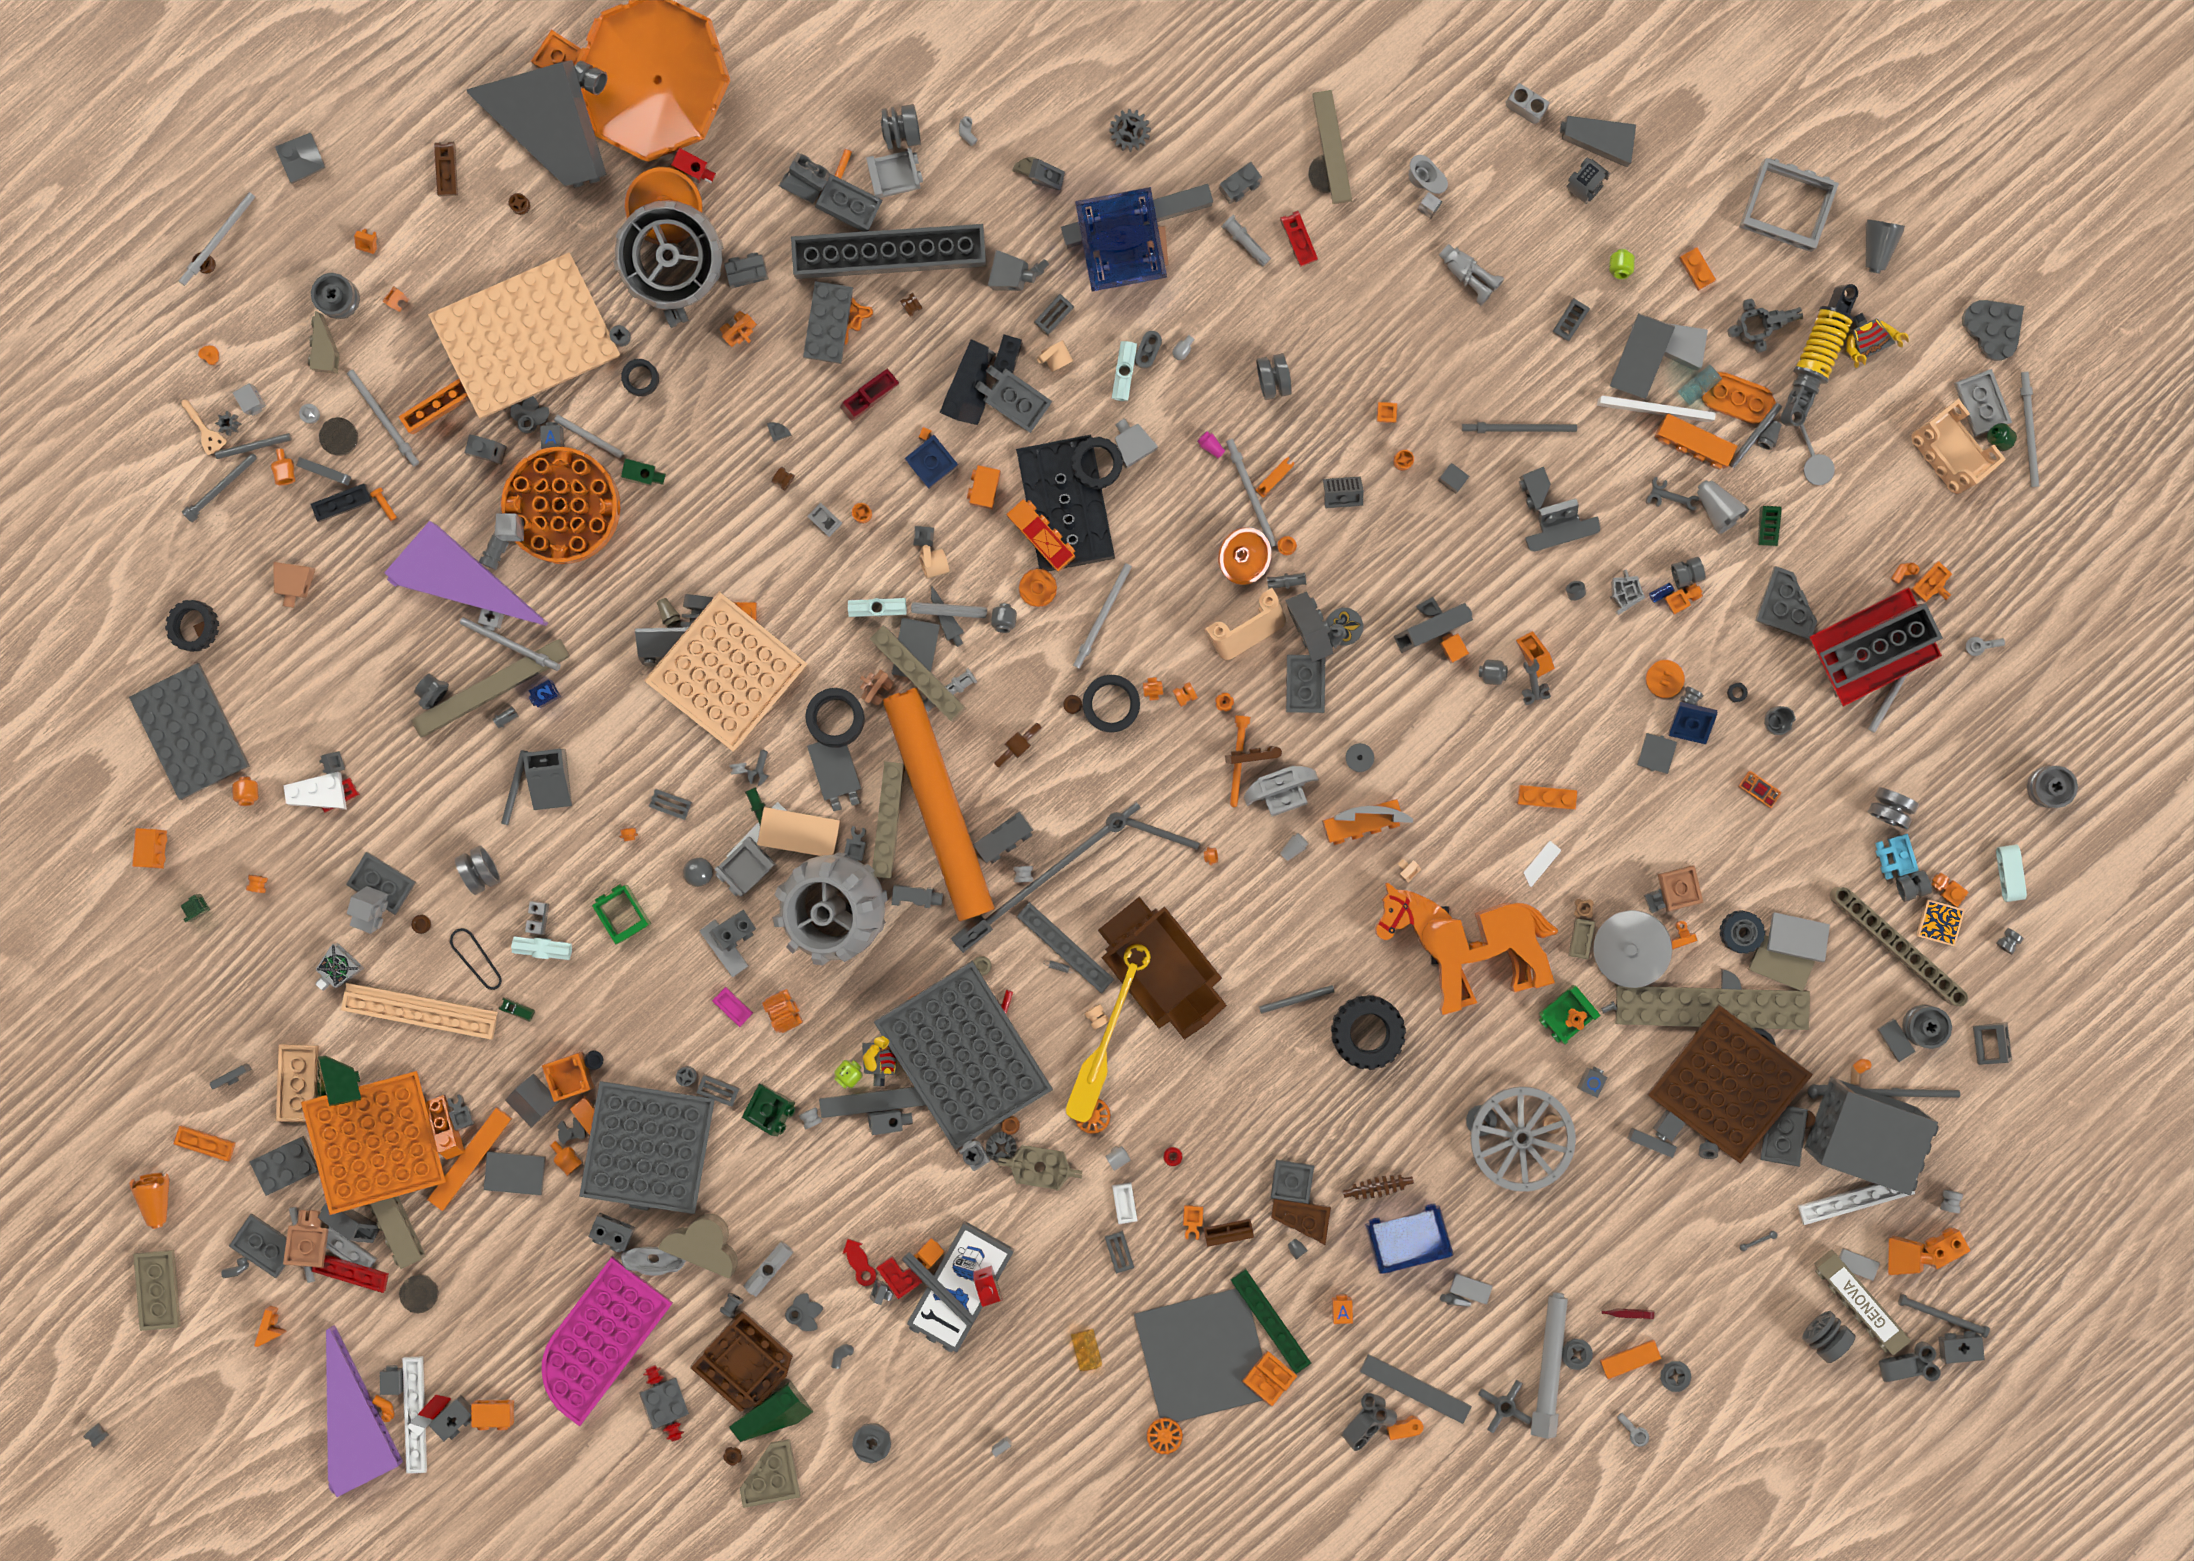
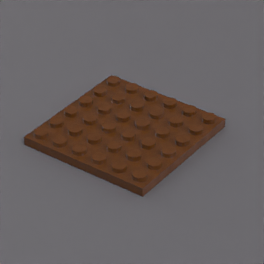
[1647,1004,1813,1164]

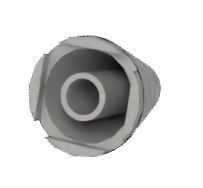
[1697,480,1749,534]

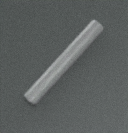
[911,602,987,618]

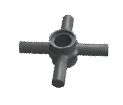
[1478,1380,1532,1433]

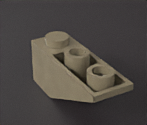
[308,311,340,374]

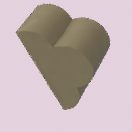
[658,1214,738,1279]

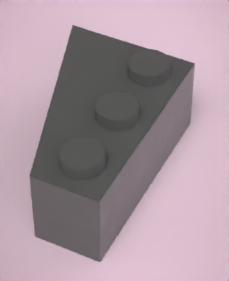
[1285,591,1334,662]
[973,811,1034,864]

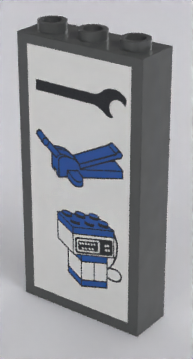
[907,1221,1014,1352]

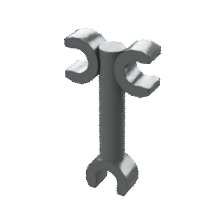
[1646,477,1699,511]
[1522,659,1551,705]

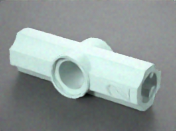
[1112,341,1137,401]
[848,598,907,617]
[511,936,572,960]

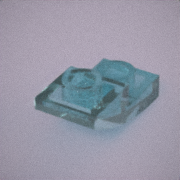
[1678,365,1722,405]

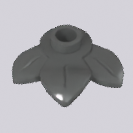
[511,396,549,433]
[785,1293,823,1331]

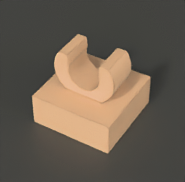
[1398,859,1422,883]

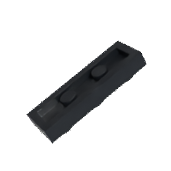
[311,484,373,522]

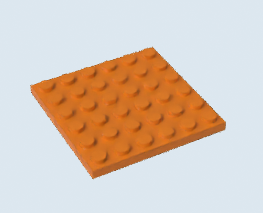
[301,1071,446,1215]

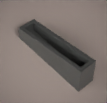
[1627,1128,1677,1158]

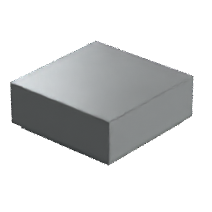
[992,1436,1012,1457]

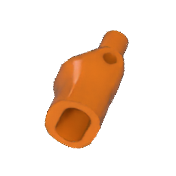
[271,449,295,486]
[550,1141,582,1176]

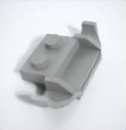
[1244,765,1319,817]

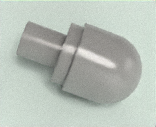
[1172,335,1195,360]

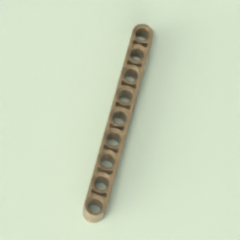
[411,639,570,738]
[1830,887,1968,1007]

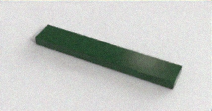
[1230,1268,1312,1374]

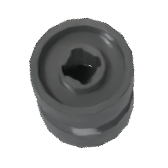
[574,61,607,95]
[1671,557,1706,588]
[1896,870,1932,902]

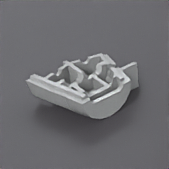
[1610,569,1645,615]

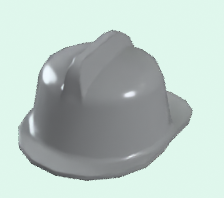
[1409,155,1448,194]

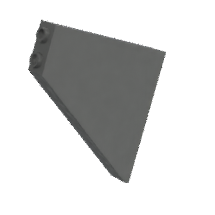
[466,60,607,188]

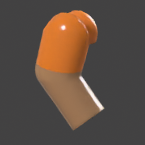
[1850,1059,1872,1084]

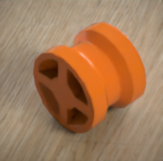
[246,875,268,893]

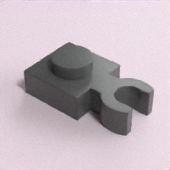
[844,826,866,861]
[448,1094,475,1131]

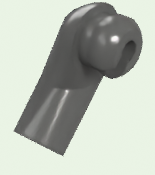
[221,1257,249,1278]
[831,1344,854,1369]

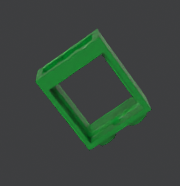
[592,884,651,945]

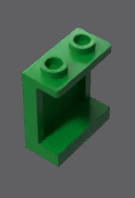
[1538,985,1601,1045]

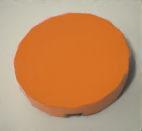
[1019,568,1057,607]

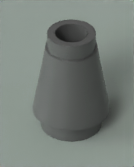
[1758,420,1782,450]

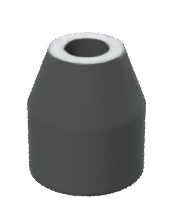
[1288,1239,1308,1260]

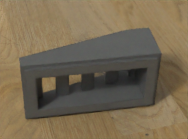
[1553,298,1590,341]

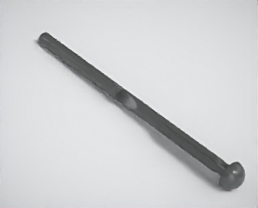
[1807,1084,1960,1099]

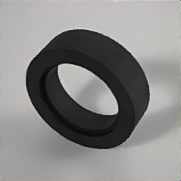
[1083,675,1140,733]
[805,688,865,748]

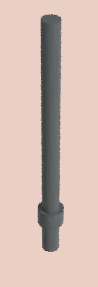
[1462,422,1577,433]

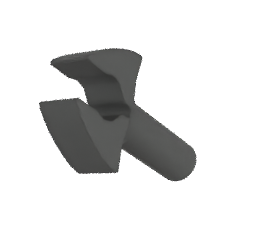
[747,750,769,786]

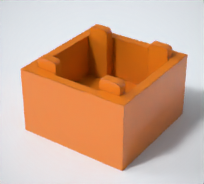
[542,1051,595,1102]

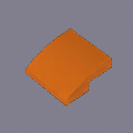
[1242,1351,1297,1407]

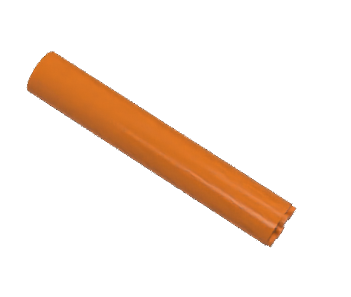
[883,687,995,922]

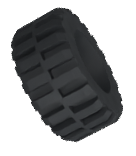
[1331,995,1406,1070]

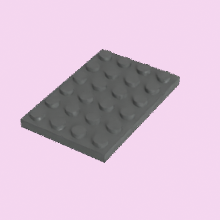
[129,663,250,800]

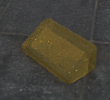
[1070,1329,1102,1371]

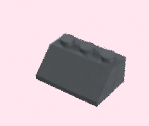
[635,627,689,667]

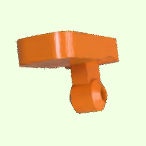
[1671,921,1698,949]

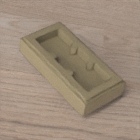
[1568,918,1595,960]

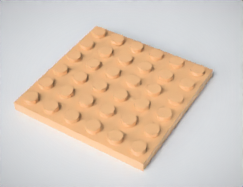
[644,591,807,752]

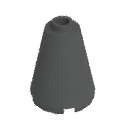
[1866,219,1905,274]

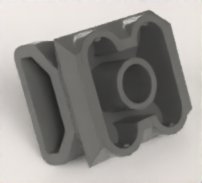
[778,153,831,204]

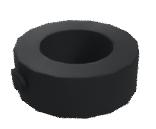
[1727,682,1748,703]

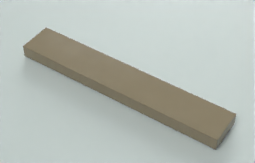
[1312,90,1352,204]

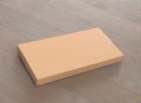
[757,807,840,856]
[276,1044,319,1122]

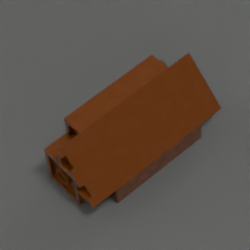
[1098,896,1227,1040]

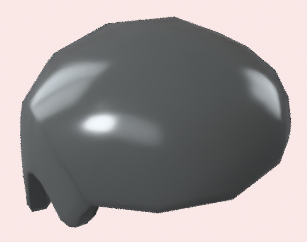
[1764,706,1796,735]
[683,858,713,887]

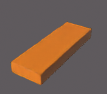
[173,1125,236,1162]
[1600,1340,1662,1379]

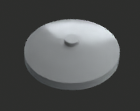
[1594,910,1672,988]

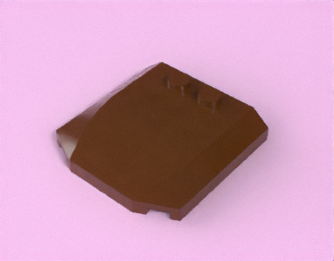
[690,1310,793,1412]

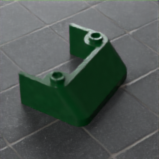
[317,1055,361,1106]

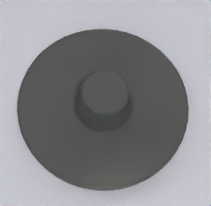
[1346,743,1374,772]

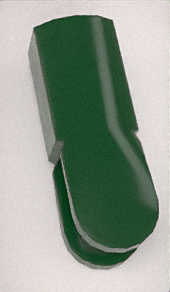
[498,997,535,1022]

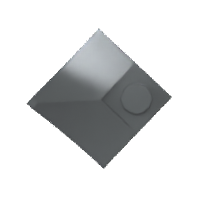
[275,132,326,184]

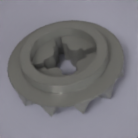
[1466,1105,1497,1136]
[986,1132,1017,1163]
[1562,1338,1593,1370]
[1660,1361,1691,1392]

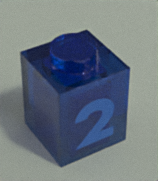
[529,680,561,708]

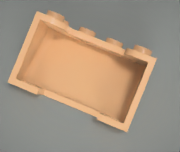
[1911,399,2006,494]

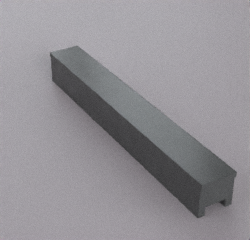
[1061,184,1213,249]

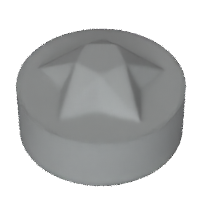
[299,404,320,424]

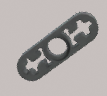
[296,457,351,485]

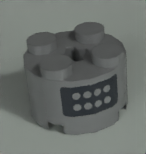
[1567,157,1610,204]

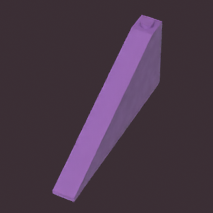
[384,521,548,626]
[326,1325,403,1497]

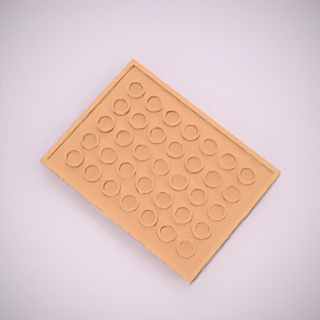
[428,252,620,419]

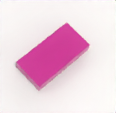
[712,987,753,1027]

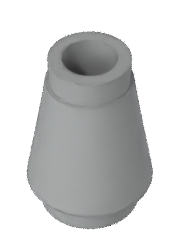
[1280,833,1309,861]

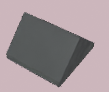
[506,1074,560,1128]

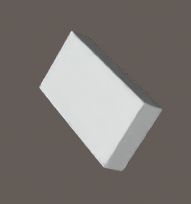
[1112,1183,1137,1224]

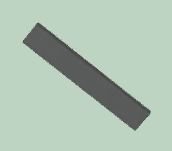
[1017,902,1115,994]
[819,1087,926,1118]
[1360,1354,1472,1424]

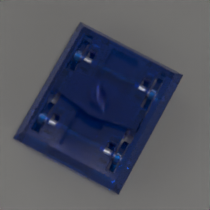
[1075,187,1167,292]

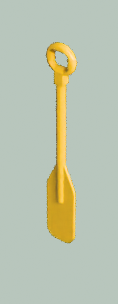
[1066,944,1150,1122]

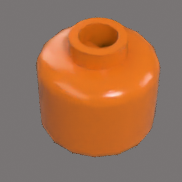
[232,777,259,806]

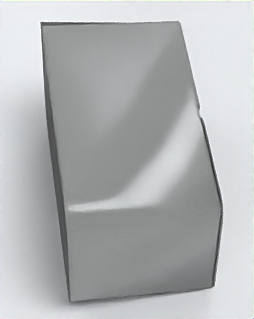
[1506,83,1550,124]
[495,513,524,541]

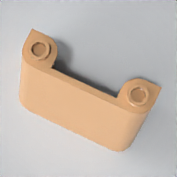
[1204,588,1286,660]

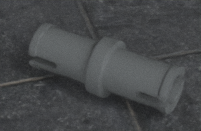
[1267,572,1307,590]

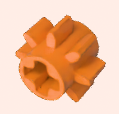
[1143,677,1163,701]

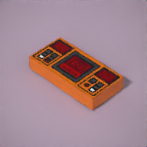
[1738,771,1782,808]

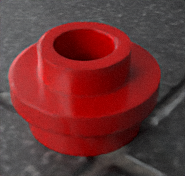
[1163,1147,1183,1166]

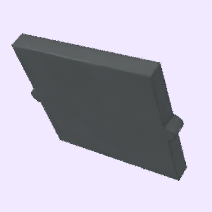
[1637,733,1677,774]

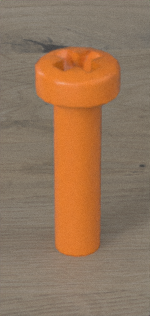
[370,487,397,521]

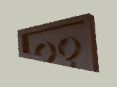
[1271,1199,1331,1245]

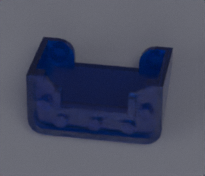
[1365,1203,1454,1274]

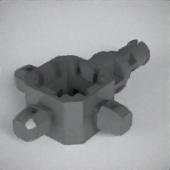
[1727,298,1803,353]

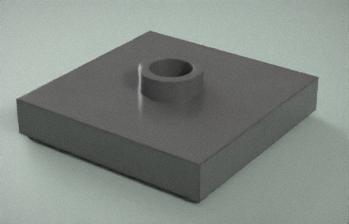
[1270,1159,1314,1204]

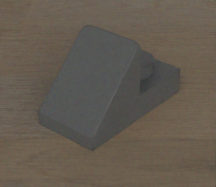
[1029,159,1065,190]

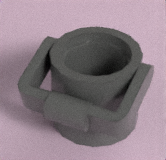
[414,673,449,709]

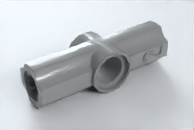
[744,1241,794,1297]

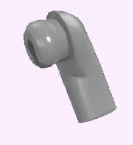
[959,116,978,146]

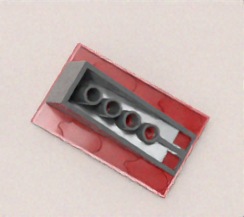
[1809,587,1943,707]

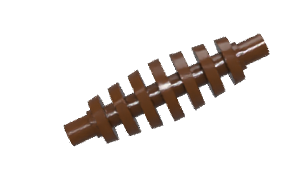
[1343,1175,1414,1200]

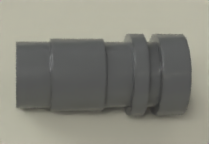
[479,531,509,570]

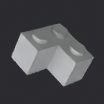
[347,886,388,934]

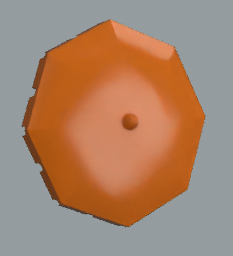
[574,0,731,162]

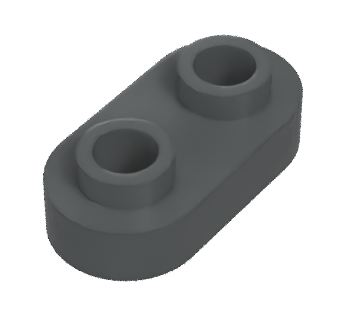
[1135,331,1162,369]

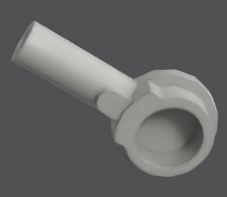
[1965,637,2005,656]
[1617,1413,1649,1447]

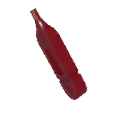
[1601,1308,1655,1319]

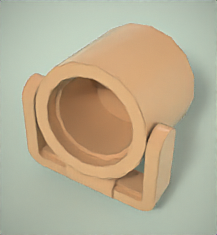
[1036,340,1073,372]
[919,545,949,579]

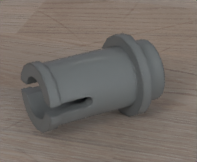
[493,706,519,728]

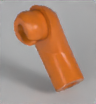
[1891,562,1920,584]
[372,1395,395,1422]

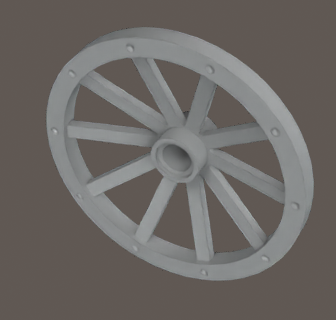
[1470,1086,1576,1191]

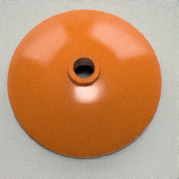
[1218,527,1271,585]

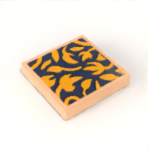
[1916,899,1965,947]

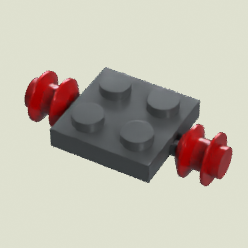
[639,1365,689,1442]

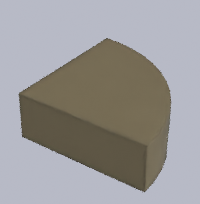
[1012,157,1037,177]

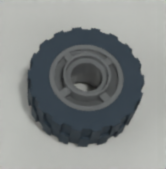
[1719,910,1765,954]

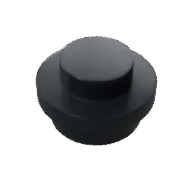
[584,1051,604,1070]

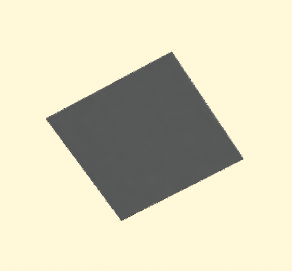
[1134,1288,1263,1425]

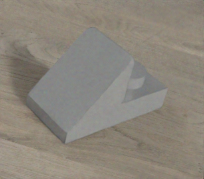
[808,503,842,537]

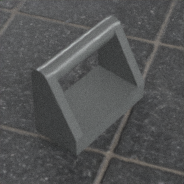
[1973,1022,2012,1065]

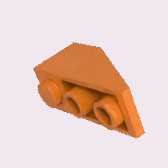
[426,1095,465,1160]

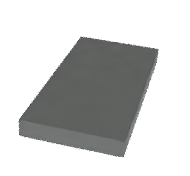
[1610,313,1675,399]

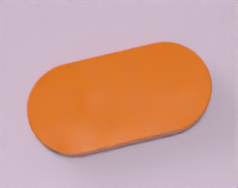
[1700,372,1776,424]

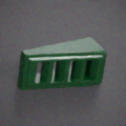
[1758,506,1782,546]

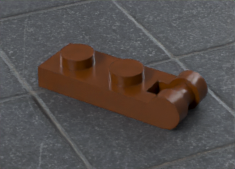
[434,142,458,197]
[1225,746,1282,764]

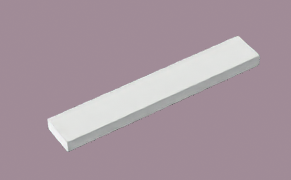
[1597,396,1716,423]
[1798,1184,1915,1225]
[402,1356,427,1473]

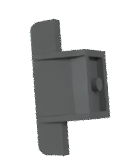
[1525,499,1600,552]

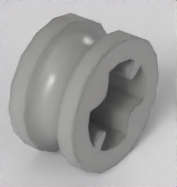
[729,763,748,775]

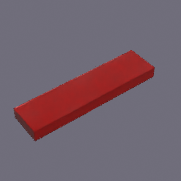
[312,1254,389,1293]

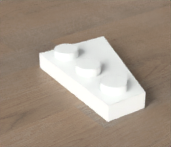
[283,772,347,810]

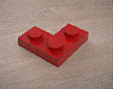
[876,1256,923,1299]

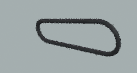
[450,928,502,990]

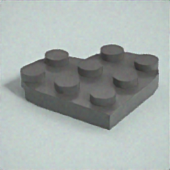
[1962,300,2024,361]

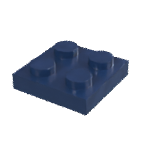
[904,435,958,489]
[1669,702,1718,745]

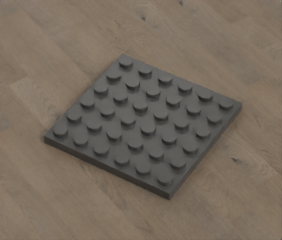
[579,1081,715,1214]

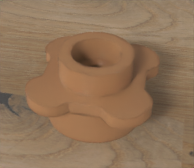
[1574,899,1594,918]

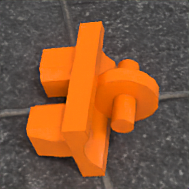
[720,311,757,348]

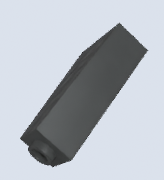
[1560,116,1636,167]
[1394,603,1473,653]

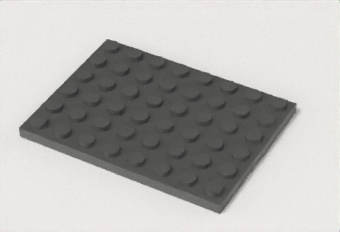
[874,960,1053,1150]

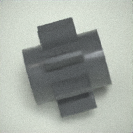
[215,411,242,436]

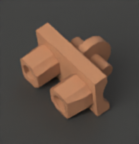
[860,669,894,705]

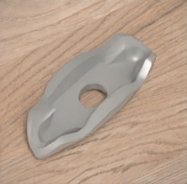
[621,1247,686,1276]

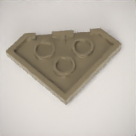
[740,1439,801,1508]

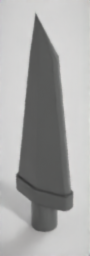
[931,586,964,647]

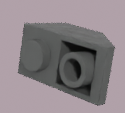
[1519,467,1551,512]

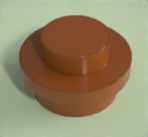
[1001,1115,1020,1135]

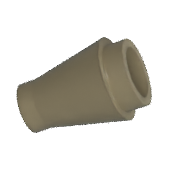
[657,598,681,628]

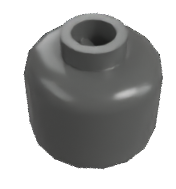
[991,603,1017,633]
[1479,660,1508,685]

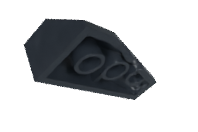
[939,339,989,425]

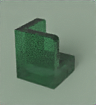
[181,894,210,923]

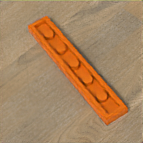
[427,1107,513,1211]

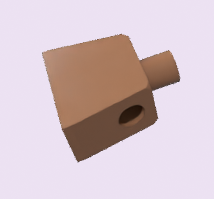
[273,562,315,608]

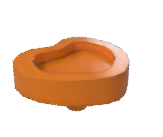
[198,345,219,365]

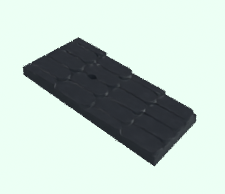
[1016,434,1115,572]

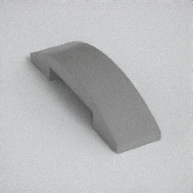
[1334,806,1413,823]

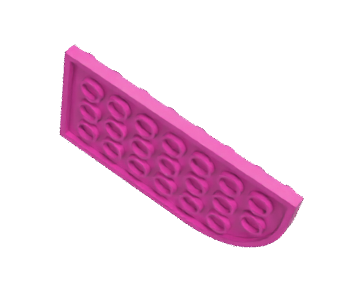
[542,1256,673,1427]

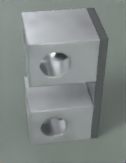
[1417,192,1443,219]
[525,901,549,934]

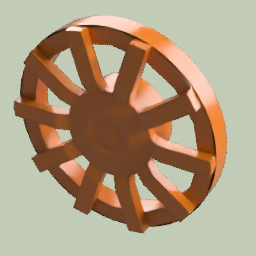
[1075,1098,1111,1134]
[1147,1417,1183,1454]

